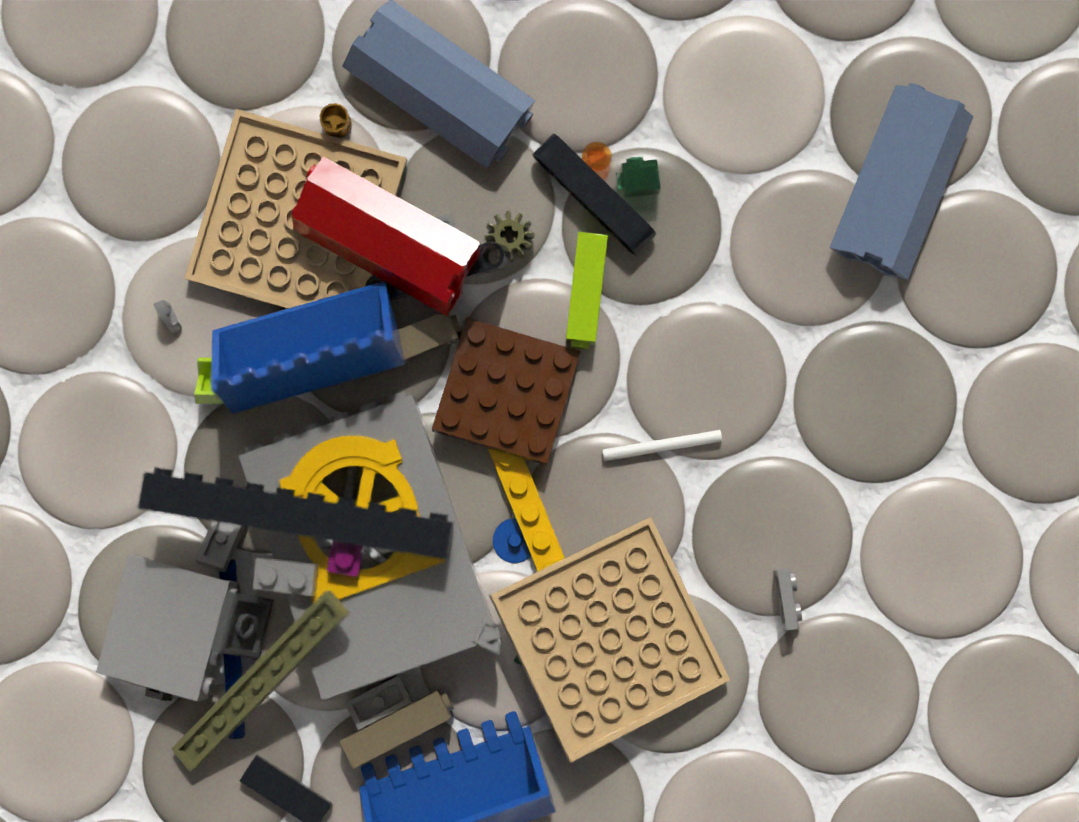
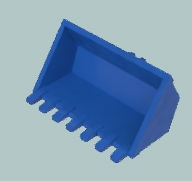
[211,281,405,414]
[359,711,556,822]

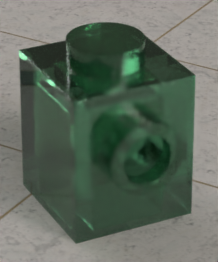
[616,157,661,198]

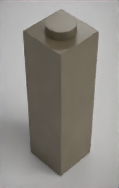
[358,313,462,381]
[339,689,454,769]

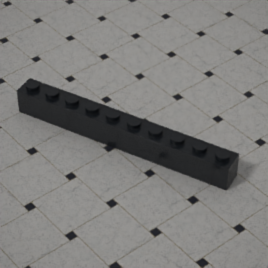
[138,467,454,559]

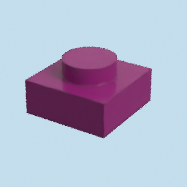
[327,541,364,576]

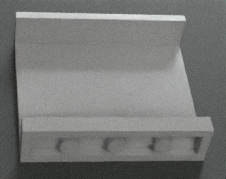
[96,555,239,701]

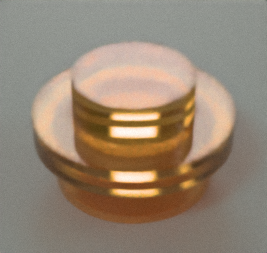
[582,142,612,172]

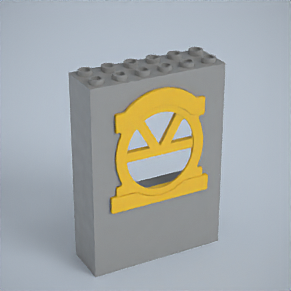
[238,392,497,700]

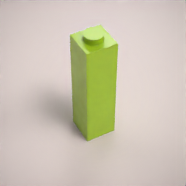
[565,232,608,349]

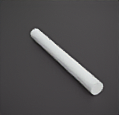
[602,430,722,461]

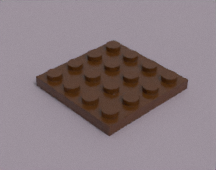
[432,318,581,465]

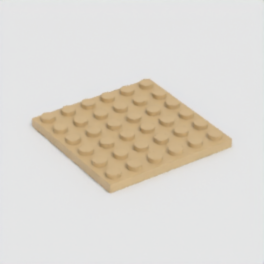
[184,109,407,309]
[489,517,730,762]

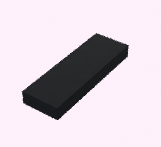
[239,754,333,822]

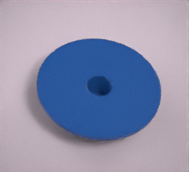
[493,518,531,563]

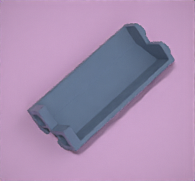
[342,0,535,168]
[829,83,974,280]

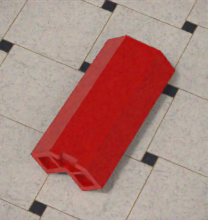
[291,156,480,316]

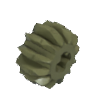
[484,211,535,262]

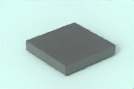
[211,591,273,658]

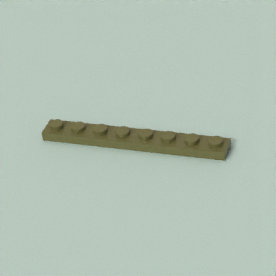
[172,590,350,772]

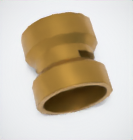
[319,103,352,138]

